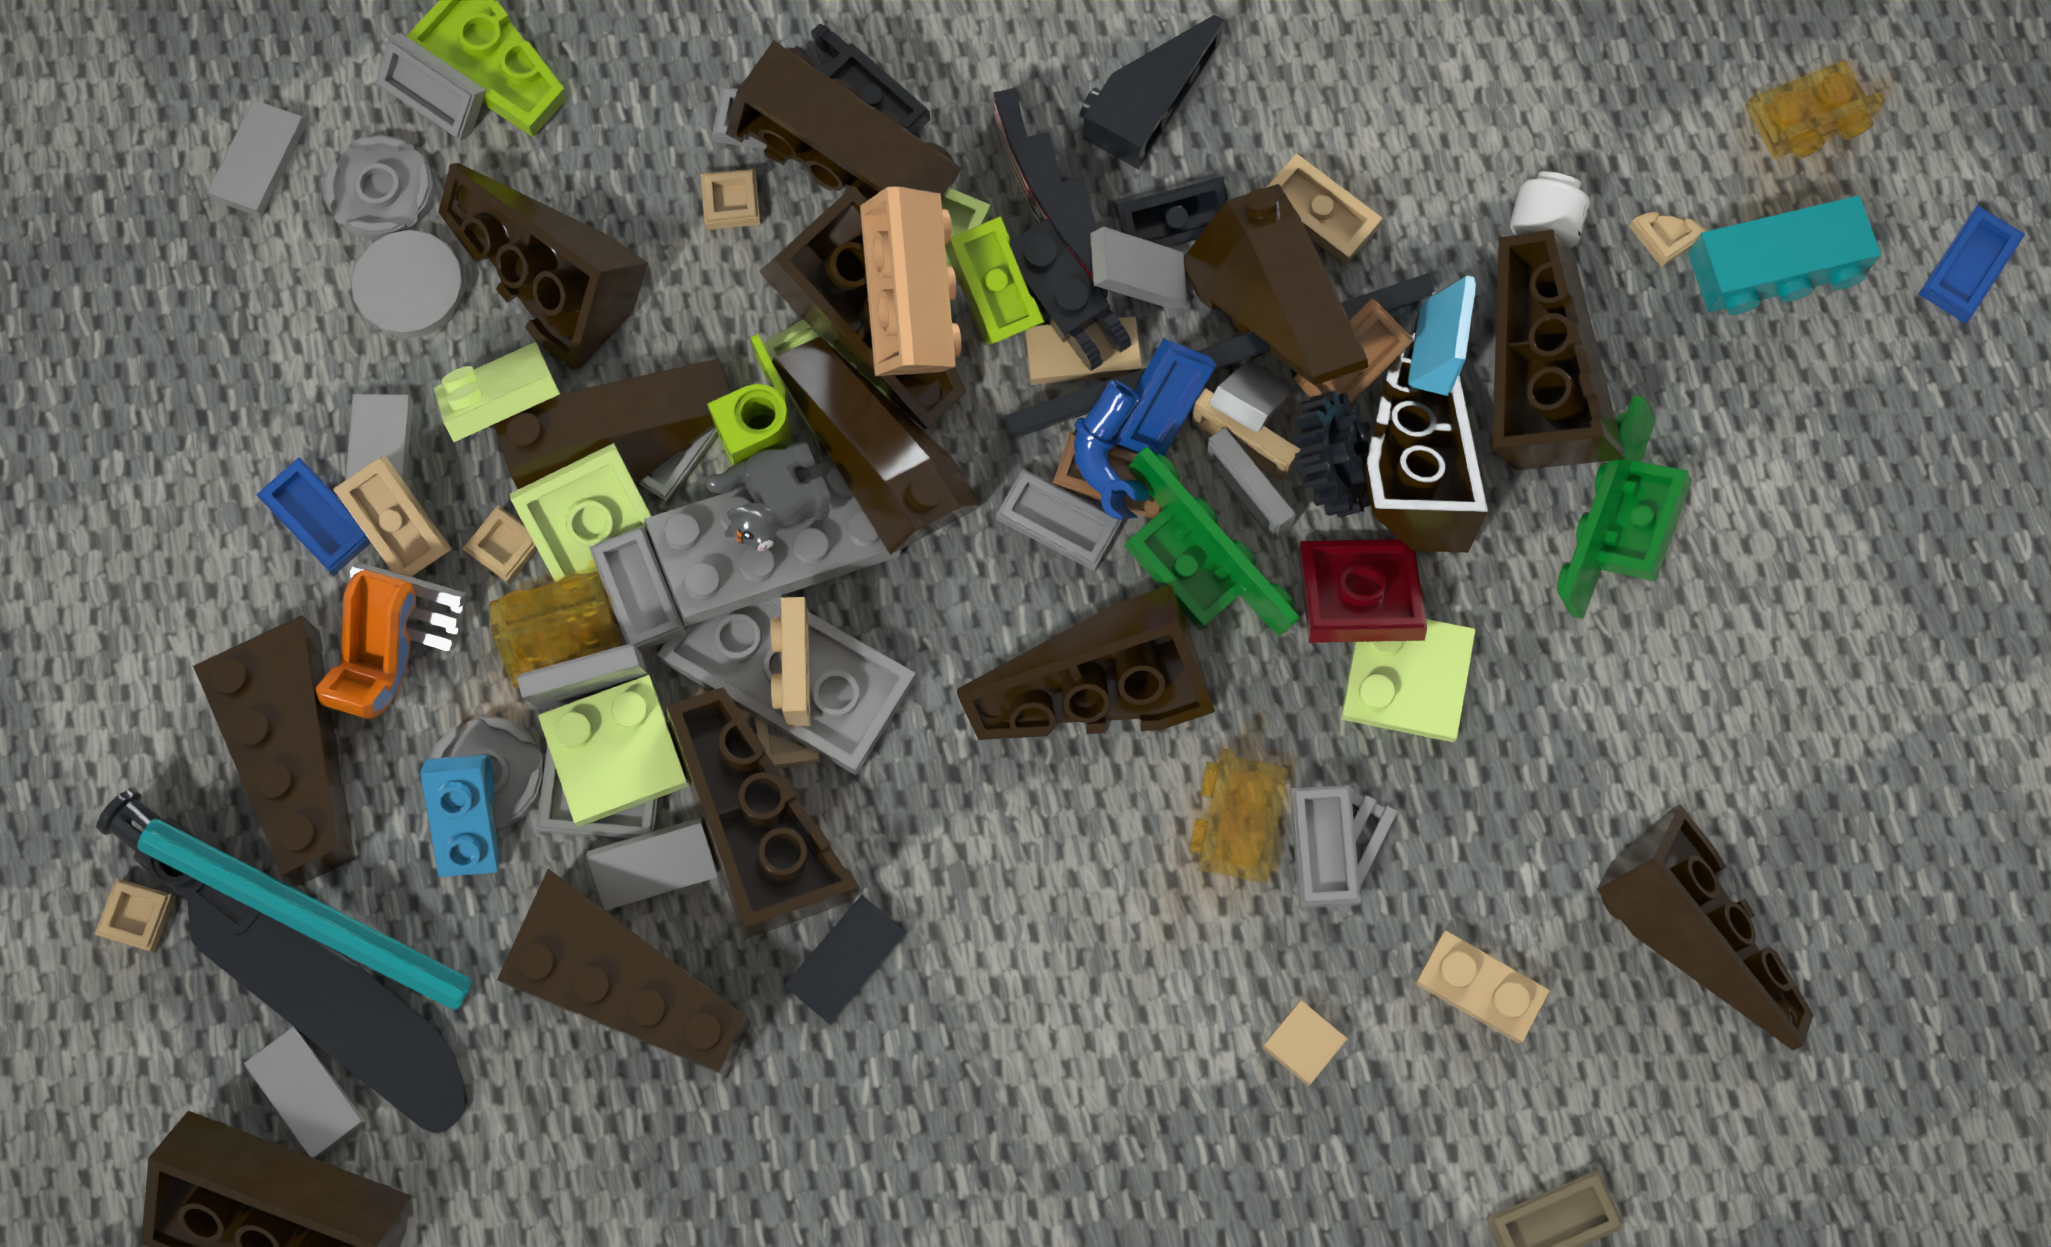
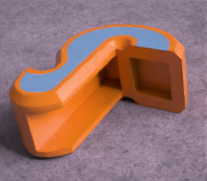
[315,569,416,720]

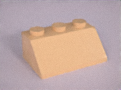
[860,187,961,376]

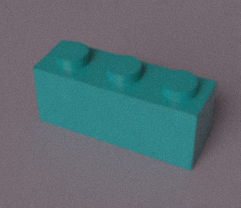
[1688,195,1881,315]

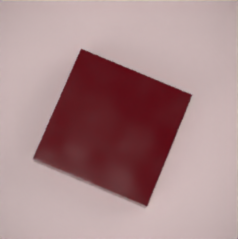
[1299,539,1427,643]

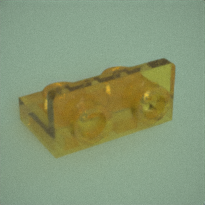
[1745,60,1885,160]
[489,571,623,688]
[1189,748,1289,884]

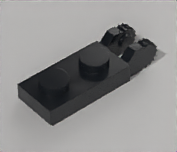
[794,23,930,135]
[1009,218,1132,371]

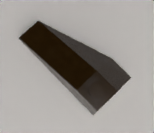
[438,163,648,369]
[1184,184,1368,385]
[759,185,966,430]
[1364,333,1488,553]
[772,336,982,555]
[494,358,731,489]
[957,584,1215,740]
[1597,804,1814,1051]

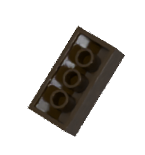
[141,1110,412,1247]

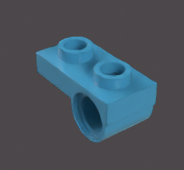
[420,754,500,877]

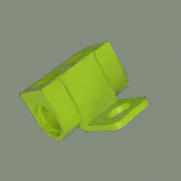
[945,216,1044,345]
[707,334,795,485]

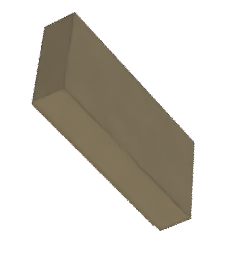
[1486,1170,1625,1247]

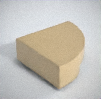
[1629,212,1706,268]

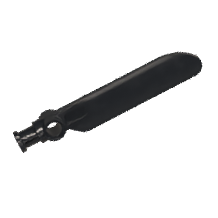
[96,788,466,1133]

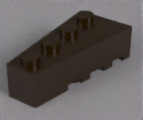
[726,40,962,202]
[1492,230,1625,470]
[193,615,355,885]
[667,687,860,940]
[497,869,751,1077]

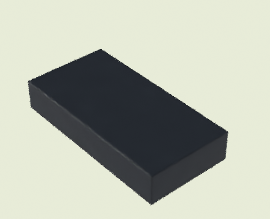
[784,895,907,1026]

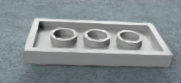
[645,460,901,627]
[657,596,916,775]

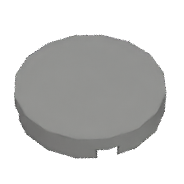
[323,134,435,241]
[351,230,465,339]
[430,715,545,830]

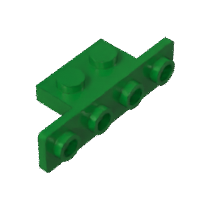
[1557,395,1692,619]
[1124,447,1300,637]

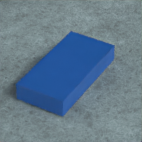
[1918,205,2025,324]
[1114,338,1217,456]
[256,457,371,576]

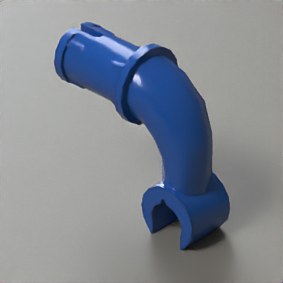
[1074,380,1150,519]

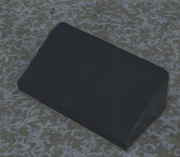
[1112,173,1228,247]

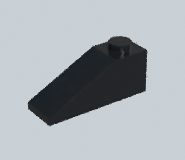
[1079,15,1224,170]

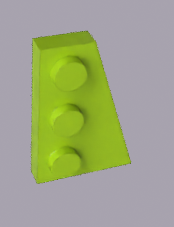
[407,0,567,138]

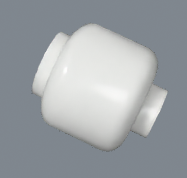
[1510,171,1590,248]

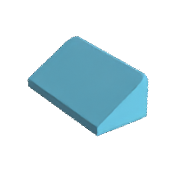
[1408,276,1476,396]

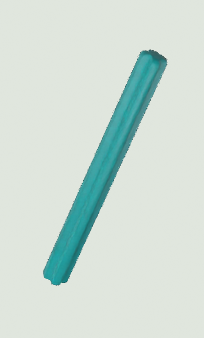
[137,819,472,1010]

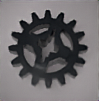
[1293,391,1372,517]

